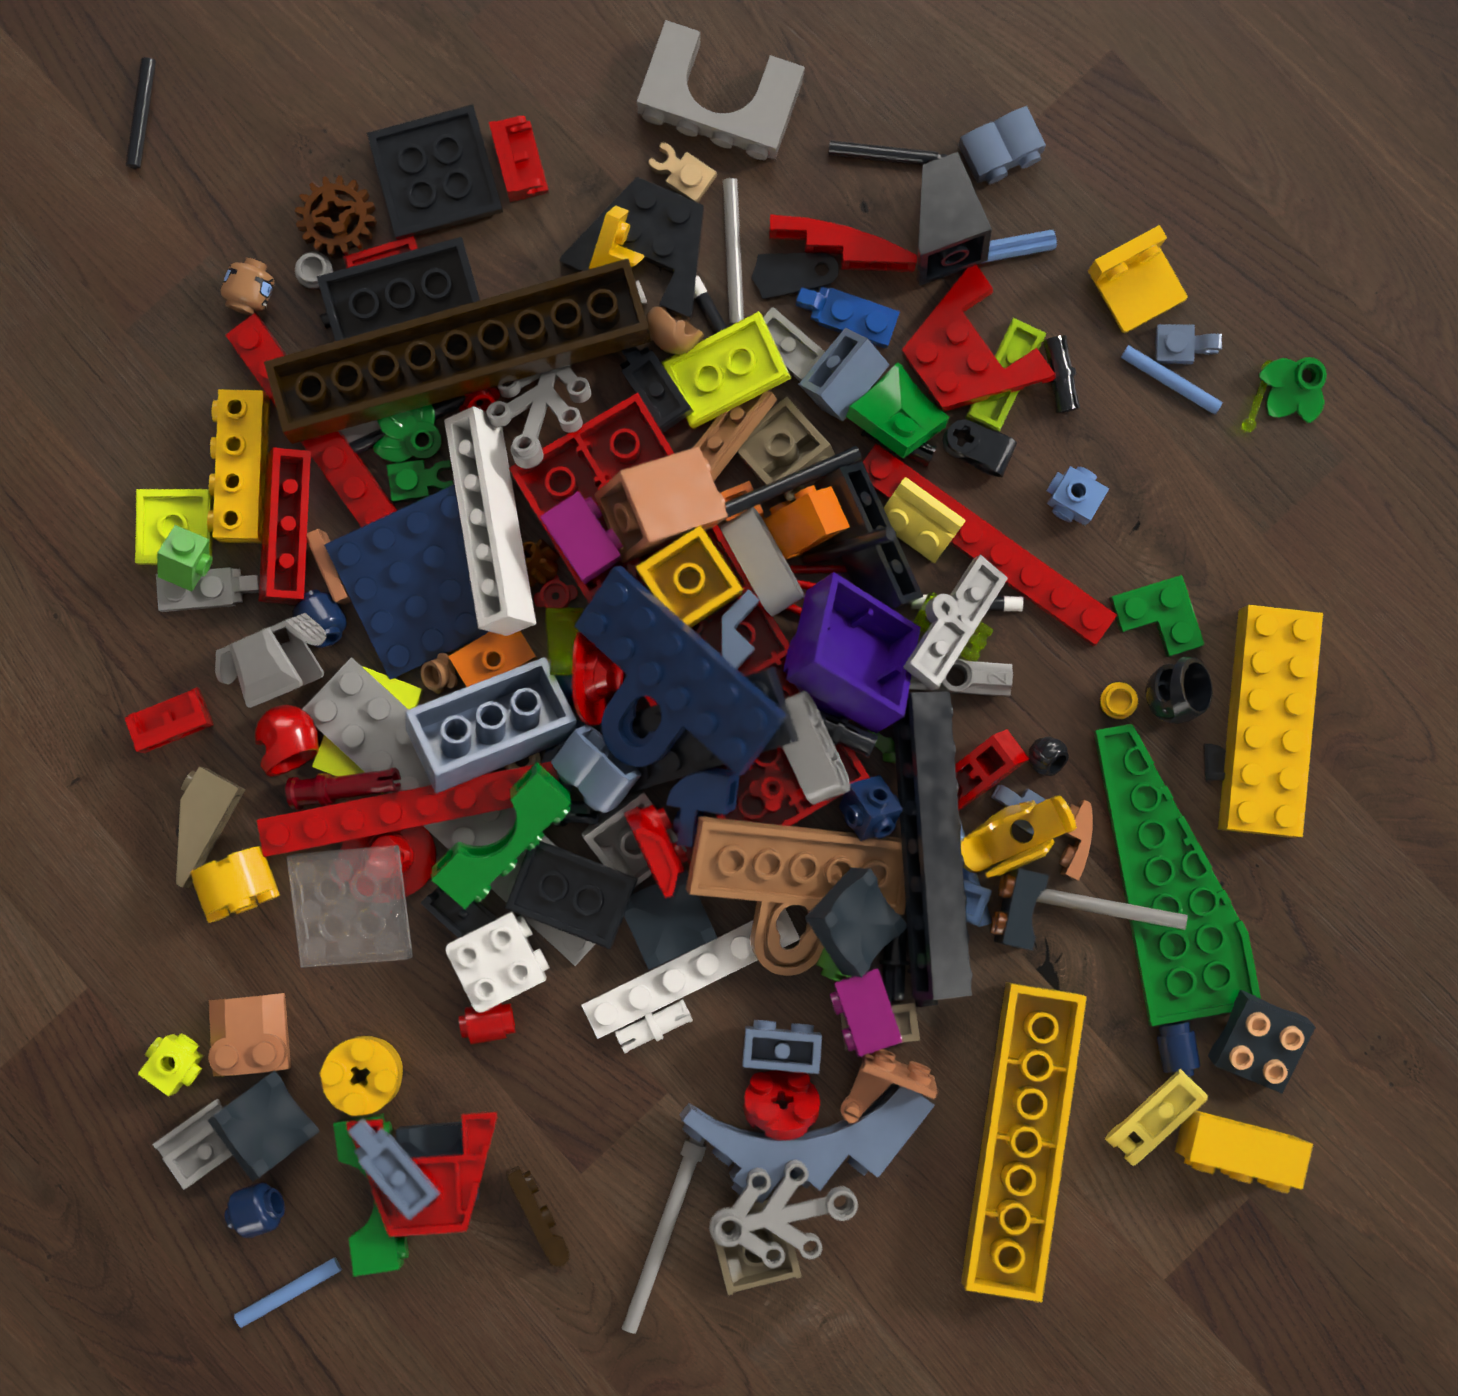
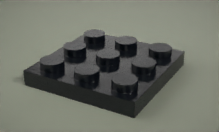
[367,104,503,240]

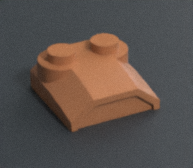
[208,993,291,1076]

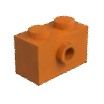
[763,485,850,560]
[448,631,538,687]

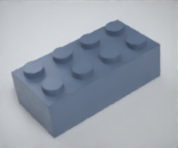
[405,657,577,793]

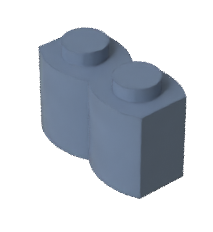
[959,106,1046,184]
[551,725,641,813]

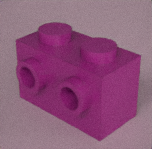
[540,491,623,585]
[829,969,903,1057]

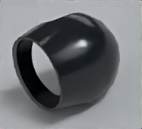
[1145,657,1213,724]

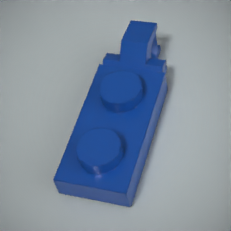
[796,286,900,348]

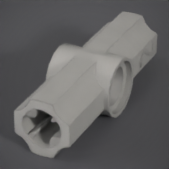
[909,658,1013,697]

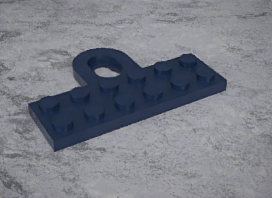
[574,566,788,776]

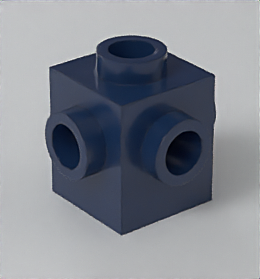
[839,775,903,841]

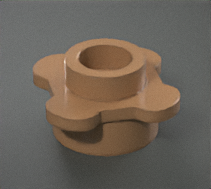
[421,653,457,694]

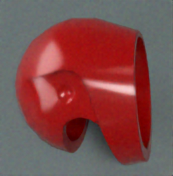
[255,705,319,777]

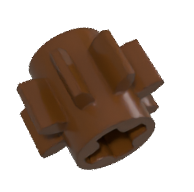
[523,539,560,587]

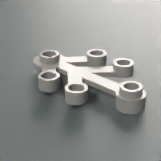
[487,365,591,469]
[709,1160,858,1268]

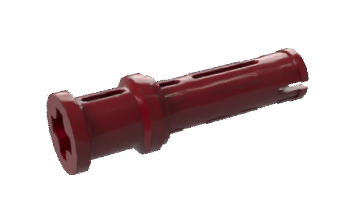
[285,768,401,811]

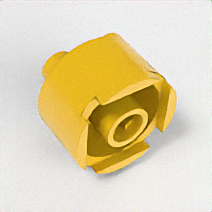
[190,846,280,923]
[320,1036,403,1116]

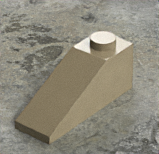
[176,766,246,888]

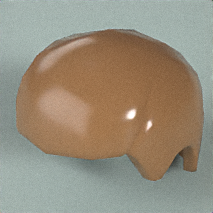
[646,306,704,354]

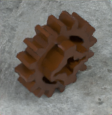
[295,175,377,258]

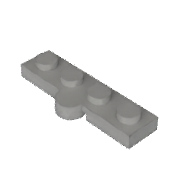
[903,555,1008,691]

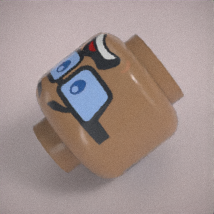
[220,258,274,316]

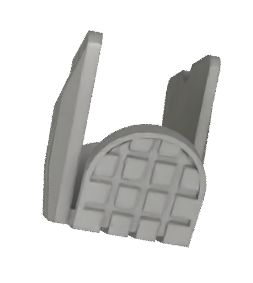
[215,613,326,708]

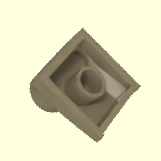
[714,1200,802,1295]

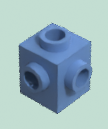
[1046,466,1109,526]

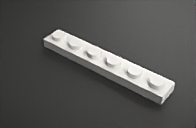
[582,909,800,1039]

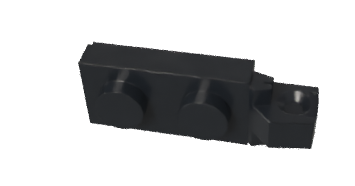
[620,346,694,433]

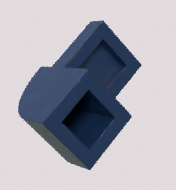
[666,768,739,847]

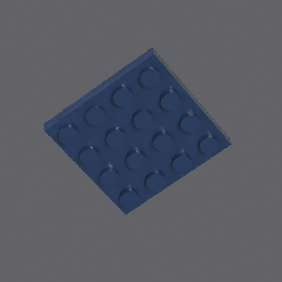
[324,484,490,680]

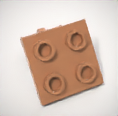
[841,1049,938,1123]

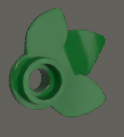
[1259,357,1327,423]
[373,404,442,463]

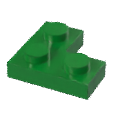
[1109,575,1205,657]

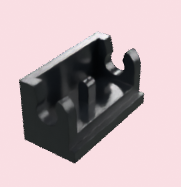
[421,886,498,938]

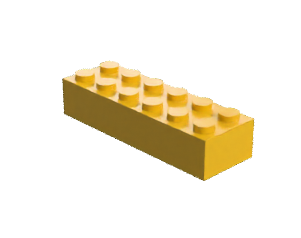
[1218,605,1323,838]

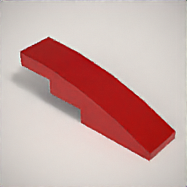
[769,214,917,272]

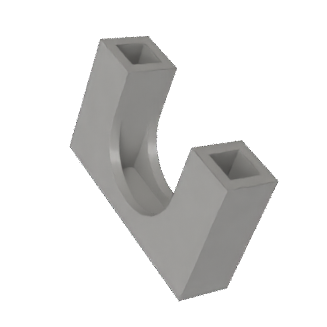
[637,20,805,160]

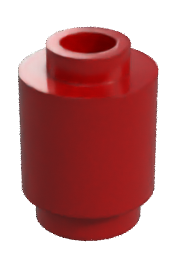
[459,1003,516,1045]

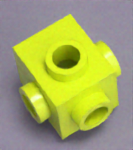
[138,1033,204,1096]

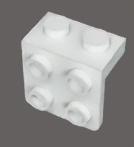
[446,911,550,1012]

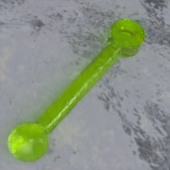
[1242,360,1272,432]

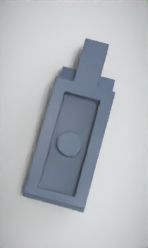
[348,1119,440,1220]

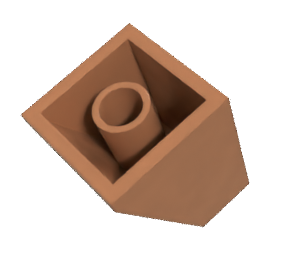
[594,447,728,564]

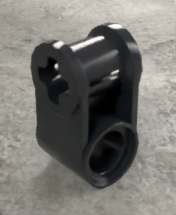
[942,419,1017,478]

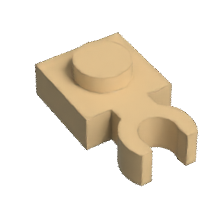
[648,143,717,203]

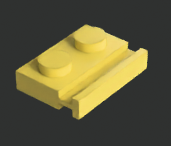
[884,477,966,564]

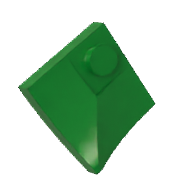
[846,363,949,458]

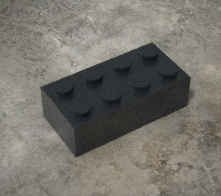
[317,237,480,341]

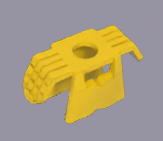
[961,795,1077,878]

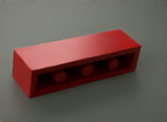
[259,447,311,605]

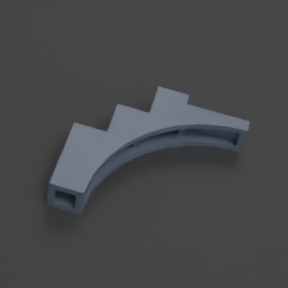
[679,1083,934,1203]

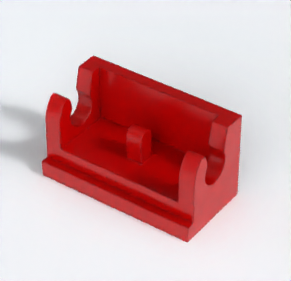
[489,116,549,203]
[125,687,214,753]

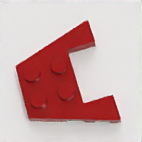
[902,265,1055,412]
[346,1111,498,1237]

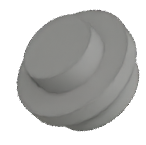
[295,252,333,289]

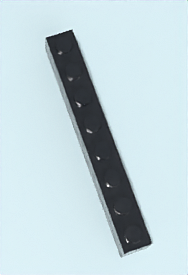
[893,691,972,1000]

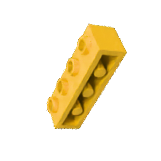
[207,389,270,544]

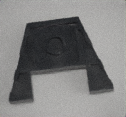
[559,177,704,321]

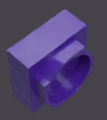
[783,572,921,734]

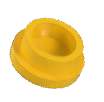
[1100,682,1138,719]

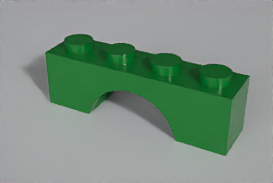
[431,762,571,909]
[333,1113,409,1276]

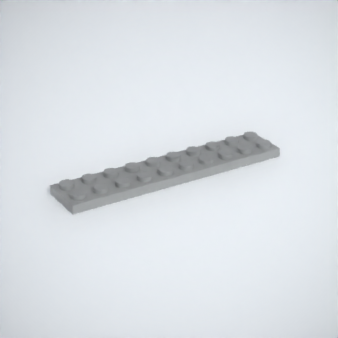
[302,657,595,966]

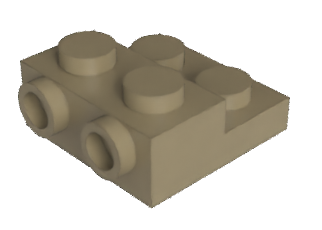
[736,397,835,503]

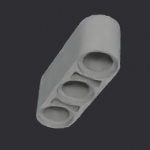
[721,507,805,617]
[782,691,850,805]

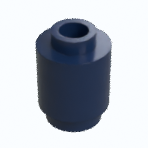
[1157,1022,1201,1077]

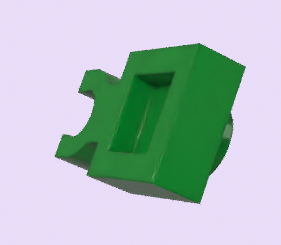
[387,460,454,503]

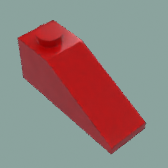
[955,729,1029,811]

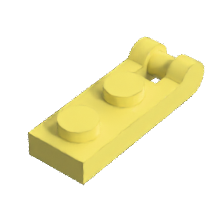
[1105,1069,1208,1166]

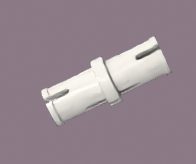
[615,999,693,1054]

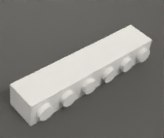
[444,406,536,636]

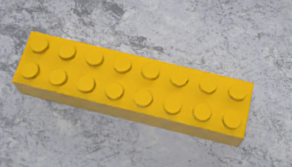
[961,982,1087,1302]

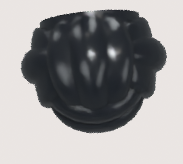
[1028,736,1069,776]

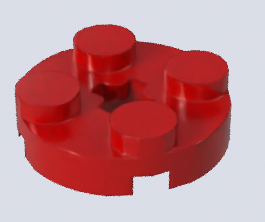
[743,1070,820,1140]

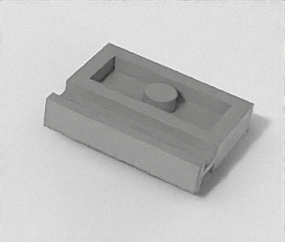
[153,1099,232,1190]

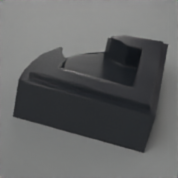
[1204,744,1226,781]

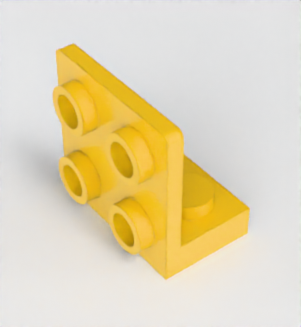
[1088,225,1187,333]

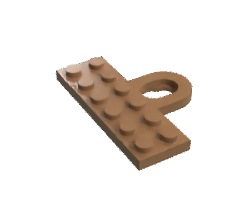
[686,817,906,976]

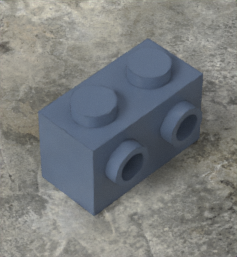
[799,328,889,421]
[742,1020,822,1074]

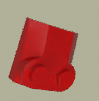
[623,804,688,898]

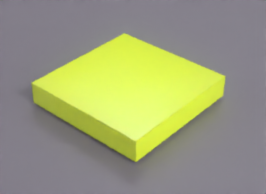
[135,489,213,565]

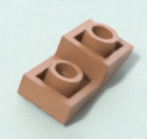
[1059,800,1093,881]

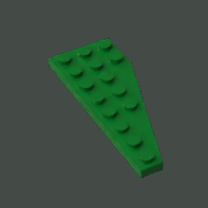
[1094,724,1261,1026]

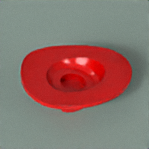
[572,631,625,726]
[340,826,436,900]

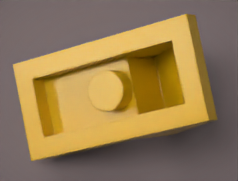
[588,206,644,270]

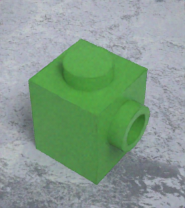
[157,525,213,592]

